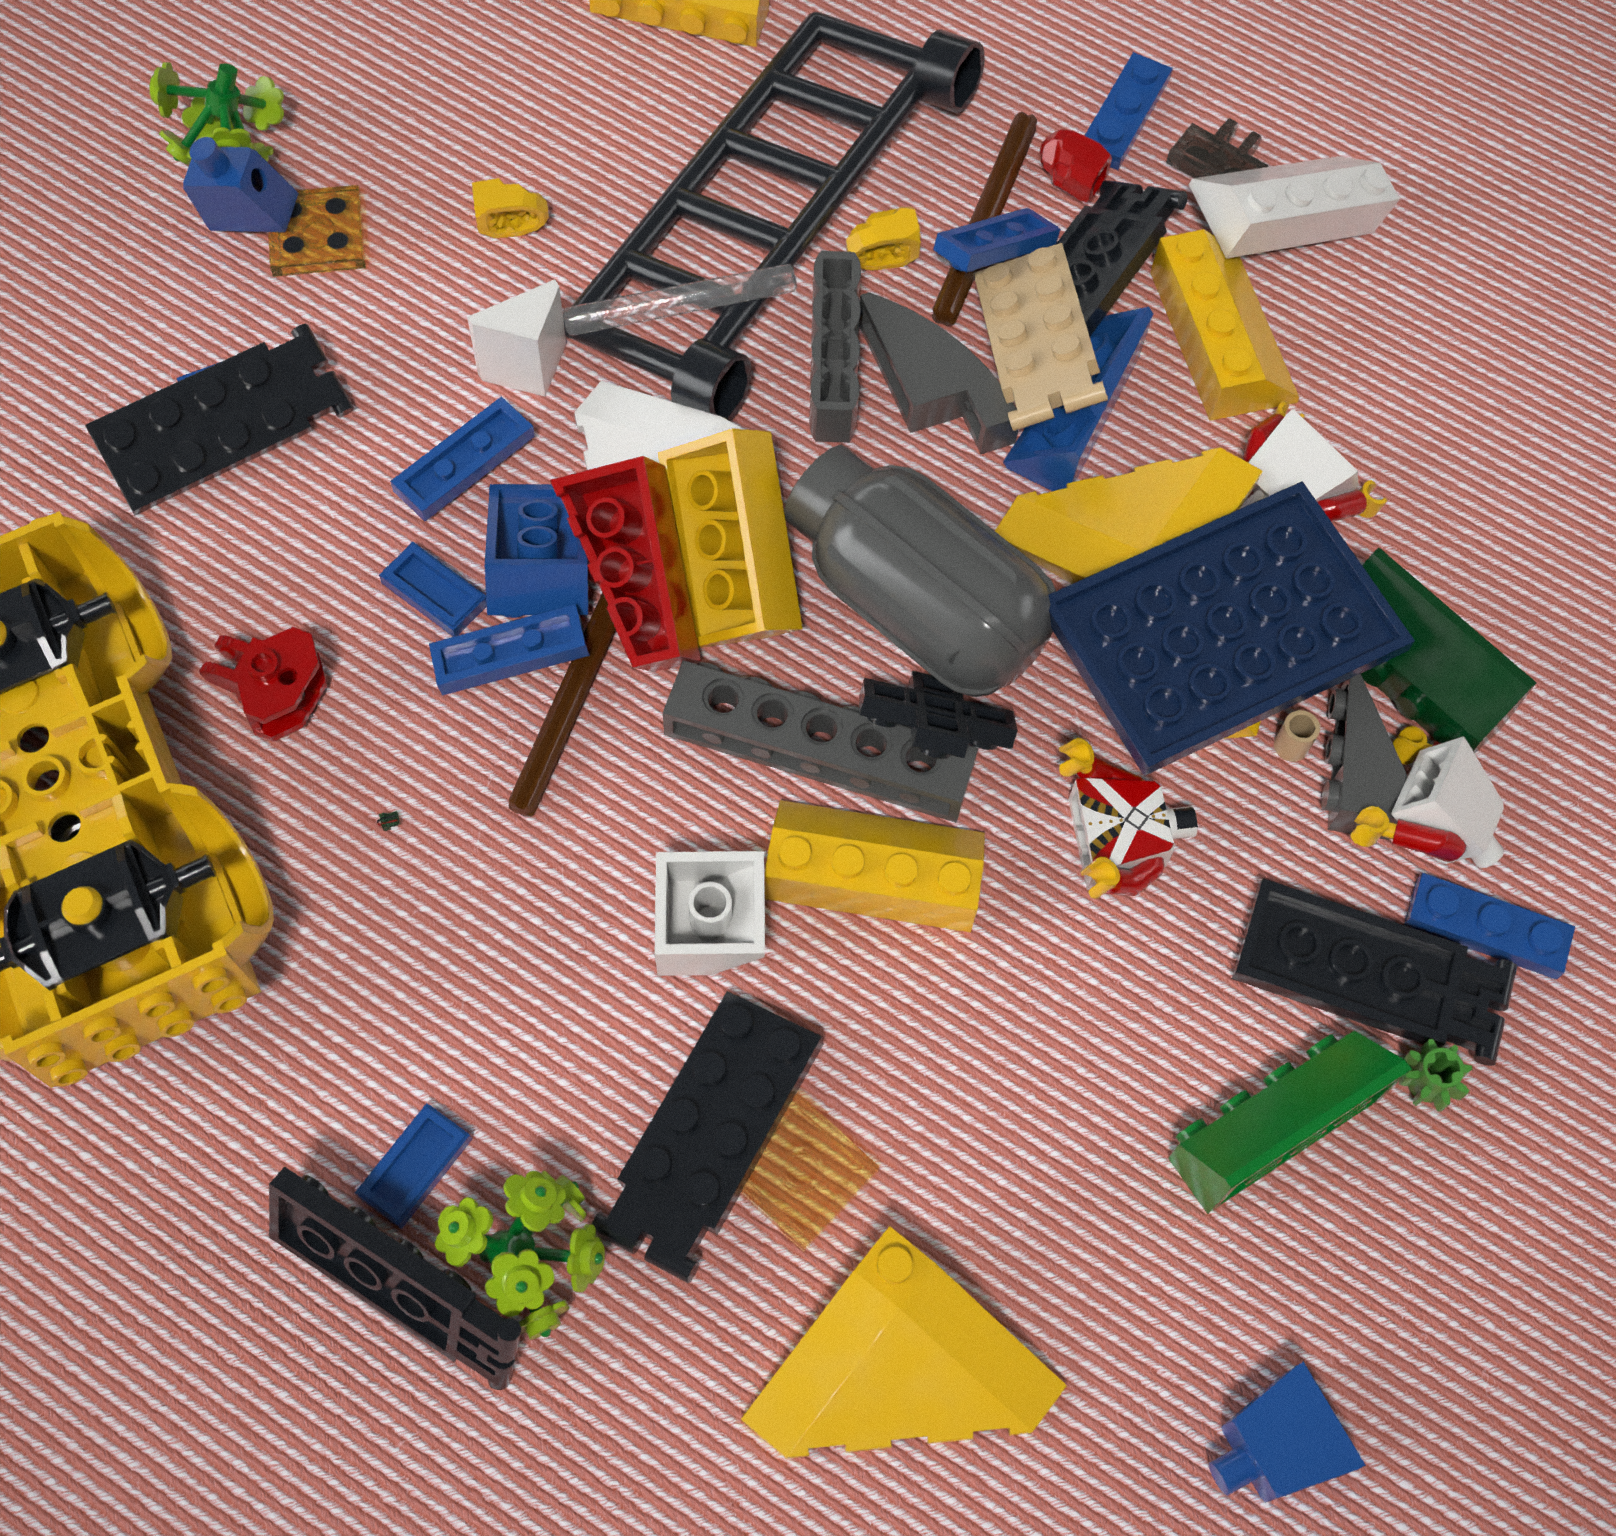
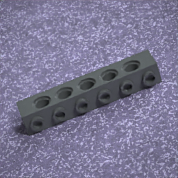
[663,661,978,823]

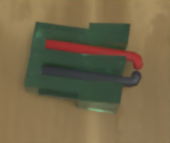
[377,811,401,831]

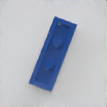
[1084,52,1173,170]
[933,208,1061,272]
[390,397,535,522]
[429,604,590,696]
[1404,873,1575,980]

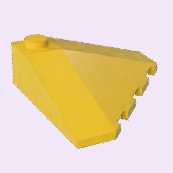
[995,447,1263,584]
[741,1226,1067,1459]

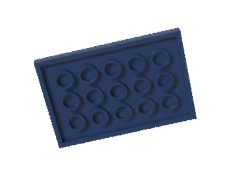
[1049,481,1415,776]

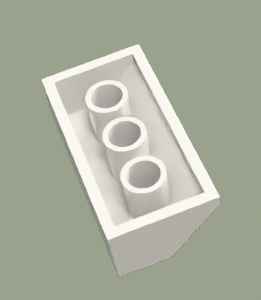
[1188,156,1400,259]

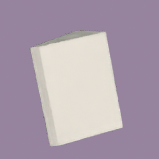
[467,279,566,397]

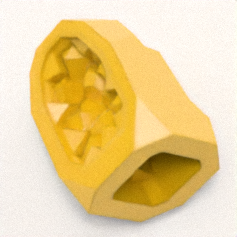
[472,178,549,238]
[846,207,921,271]

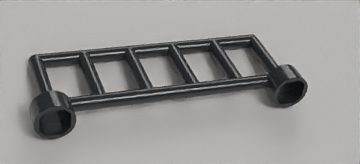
[563,12,985,421]

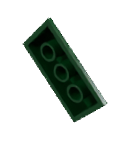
[1361,548,1537,753]

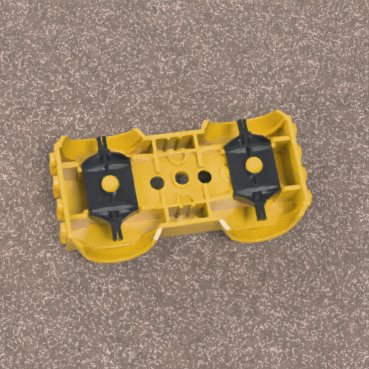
[0,511,274,1088]

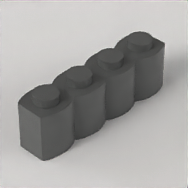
[809,251,861,443]

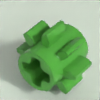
[1399,1039,1473,1112]

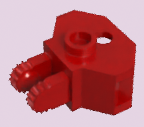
[199,627,327,742]

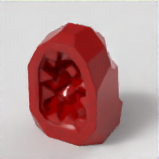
[1039,129,1112,203]

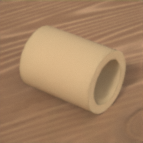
[1274,710,1320,762]

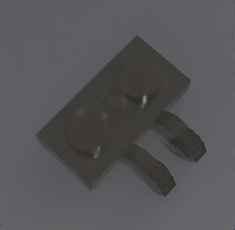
[1166,118,1269,178]

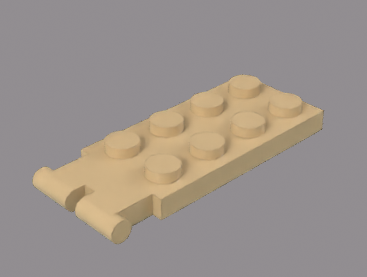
[974,243,1108,431]

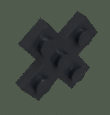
[859,671,1018,759]

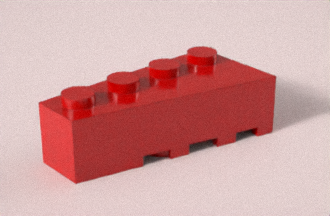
[550,456,701,672]

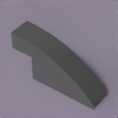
[859,292,1018,454]

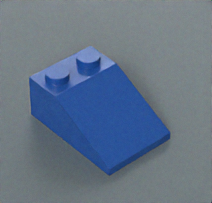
[484,484,588,618]

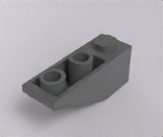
[1321,674,1406,840]

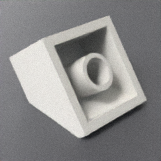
[655,851,765,976]

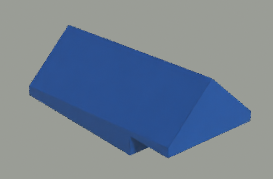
[1003,307,1153,491]

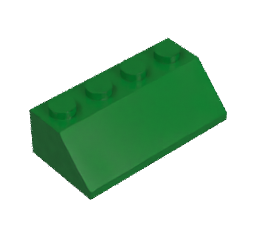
[1168,1030,1412,1214]

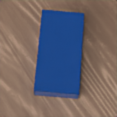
[379,542,487,637]
[355,1103,472,1230]

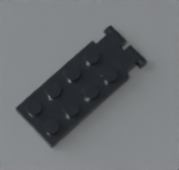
[1055,180,1187,336]
[85,323,355,516]
[1231,878,1517,1066]
[592,991,824,1283]
[269,1166,521,1390]

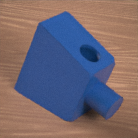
[183,137,298,232]
[1208,1362,1365,1503]

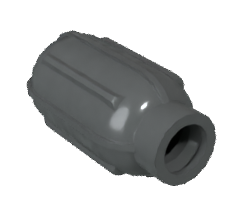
[784,445,1056,697]

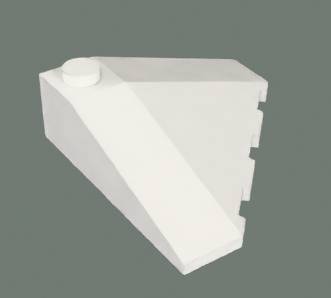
[574,381,743,470]

